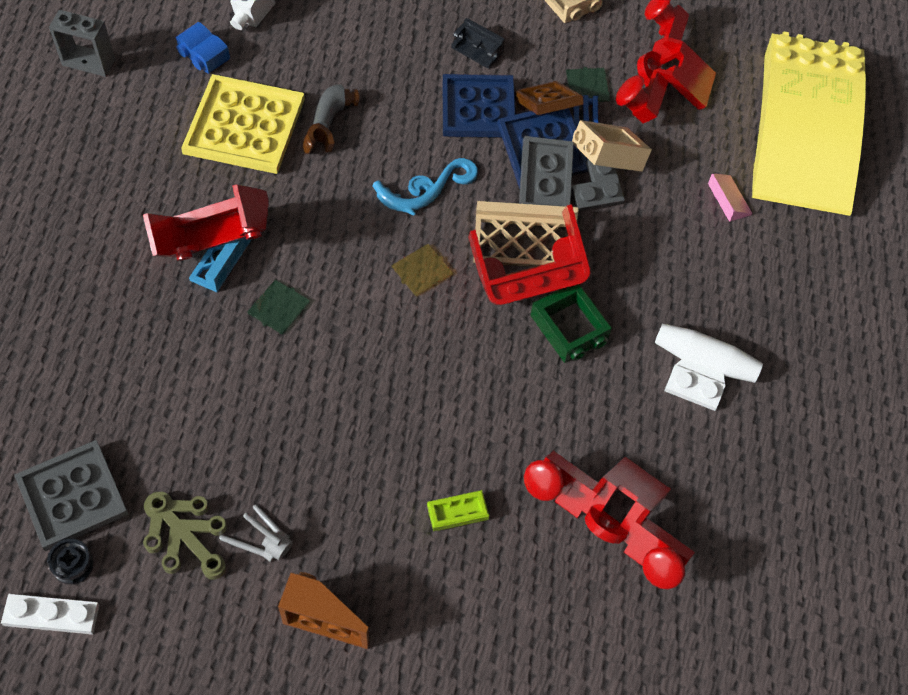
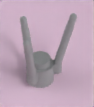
[219,504,293,562]

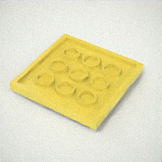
[181,74,305,174]

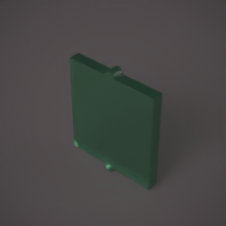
[566,67,610,102]
[247,280,310,335]

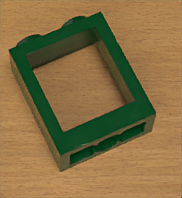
[530,285,612,363]

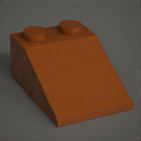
[278,572,370,649]

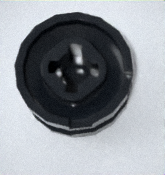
[47,539,94,585]

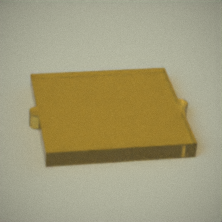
[392,244,453,296]

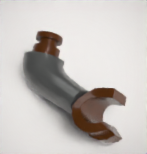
[303,84,359,154]

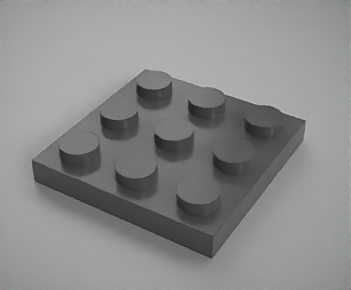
[15,440,129,552]

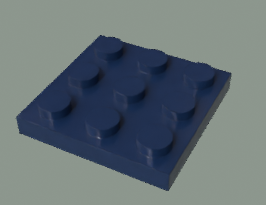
[442,74,515,137]
[497,108,588,189]

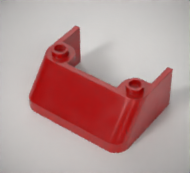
[143,184,269,261]
[468,204,590,305]

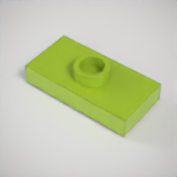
[427,490,489,532]

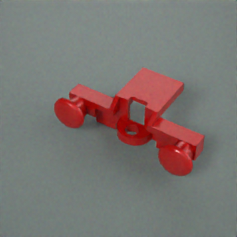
[616,0,716,124]
[524,451,695,589]

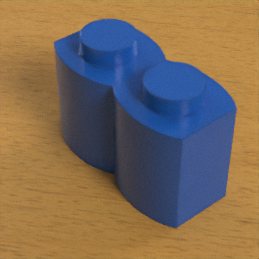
[176,22,230,74]

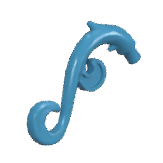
[372,158,478,216]

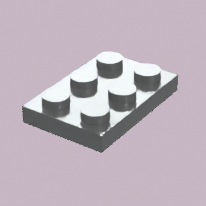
[519,136,573,207]

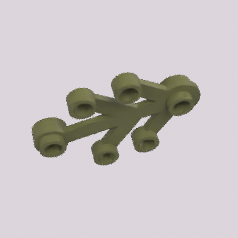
[143,492,227,580]

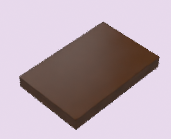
[514,81,584,115]

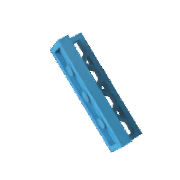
[189,237,252,292]

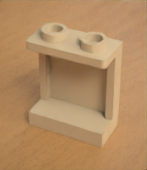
[545,0,603,23]

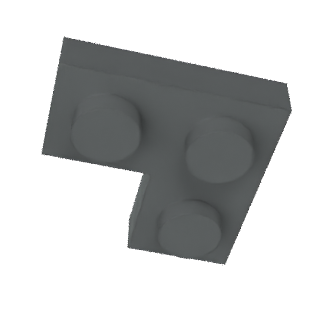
[571,159,624,212]

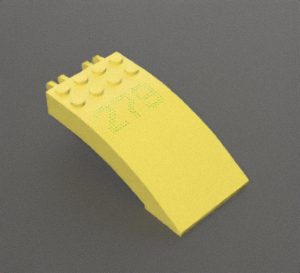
[752,32,866,216]

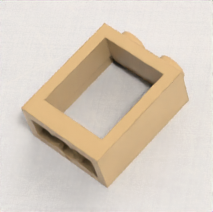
[572,120,652,171]

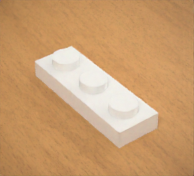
[1,594,99,634]

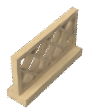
[474,201,578,267]

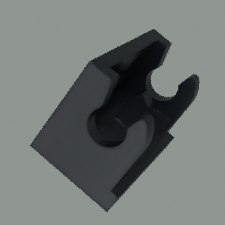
[451,18,505,69]

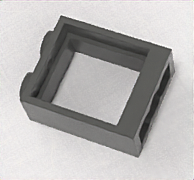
[49,10,115,77]

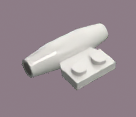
[655,323,763,411]

